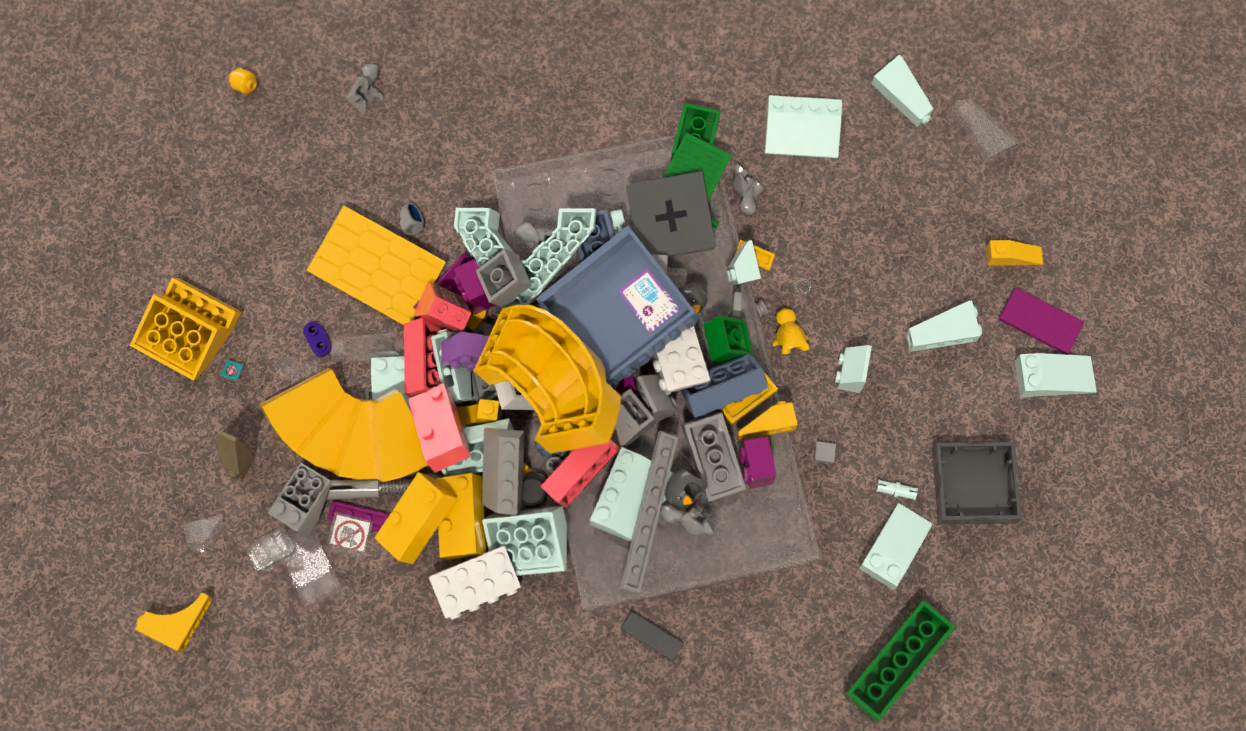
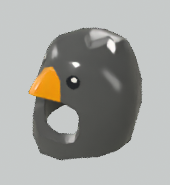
[678,283,707,314]
[665,468,707,508]

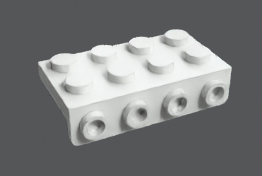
[653,326,710,395]
[429,545,521,620]

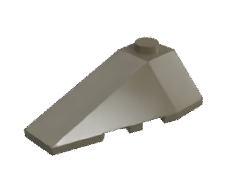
[215,430,254,479]

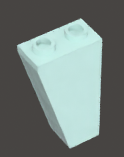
[906,300,982,352]
[431,329,472,405]

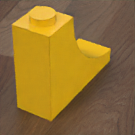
[456,399,502,427]
[135,593,213,653]

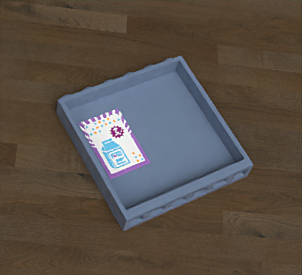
[536,226,700,389]

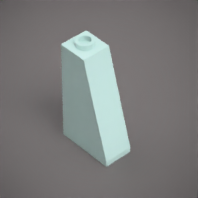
[872,55,933,127]

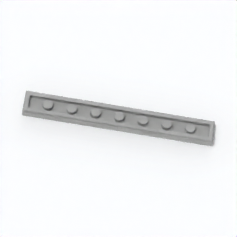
[619,431,679,593]

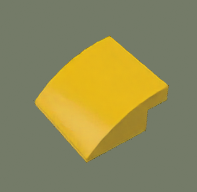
[130,278,242,381]

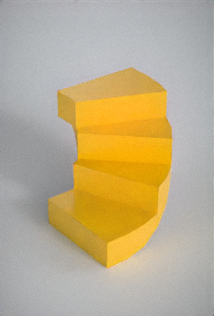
[474,305,621,454]
[259,368,428,482]

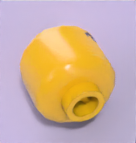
[229,68,257,94]

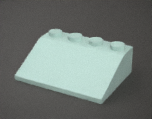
[765,95,842,158]
[590,447,675,542]
[482,506,567,575]

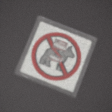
[325,512,373,560]

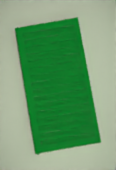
[663,132,732,201]

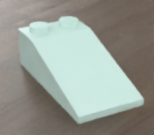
[1015,353,1097,397]
[371,356,412,414]
[859,503,932,590]

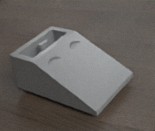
[610,389,655,455]
[268,463,332,537]

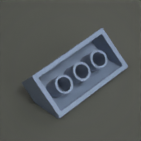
[681,353,768,418]

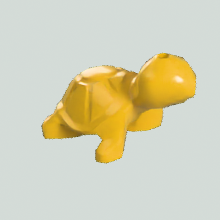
[772,308,810,354]

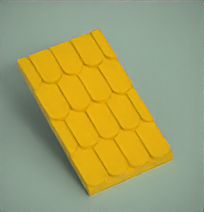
[306,205,446,325]

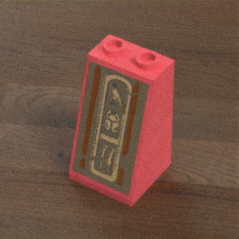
[413,281,471,331]

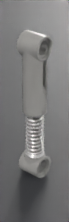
[325,473,438,501]

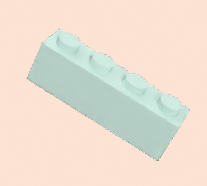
[441,418,514,477]

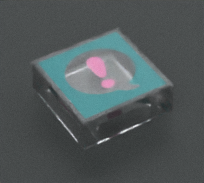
[220,359,246,383]

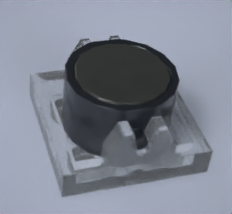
[520,467,555,510]

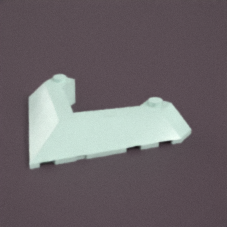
[454,208,596,308]

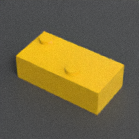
[375,472,457,564]
[436,473,486,559]

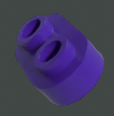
[303,322,332,357]

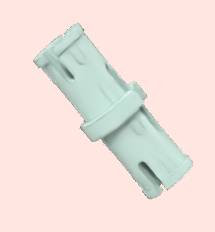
[876,479,918,500]

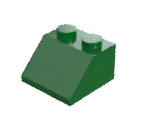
[703,316,754,362]

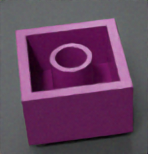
[453,259,495,315]
[738,436,777,489]

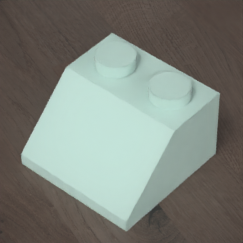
[726,240,761,286]
[835,345,872,393]

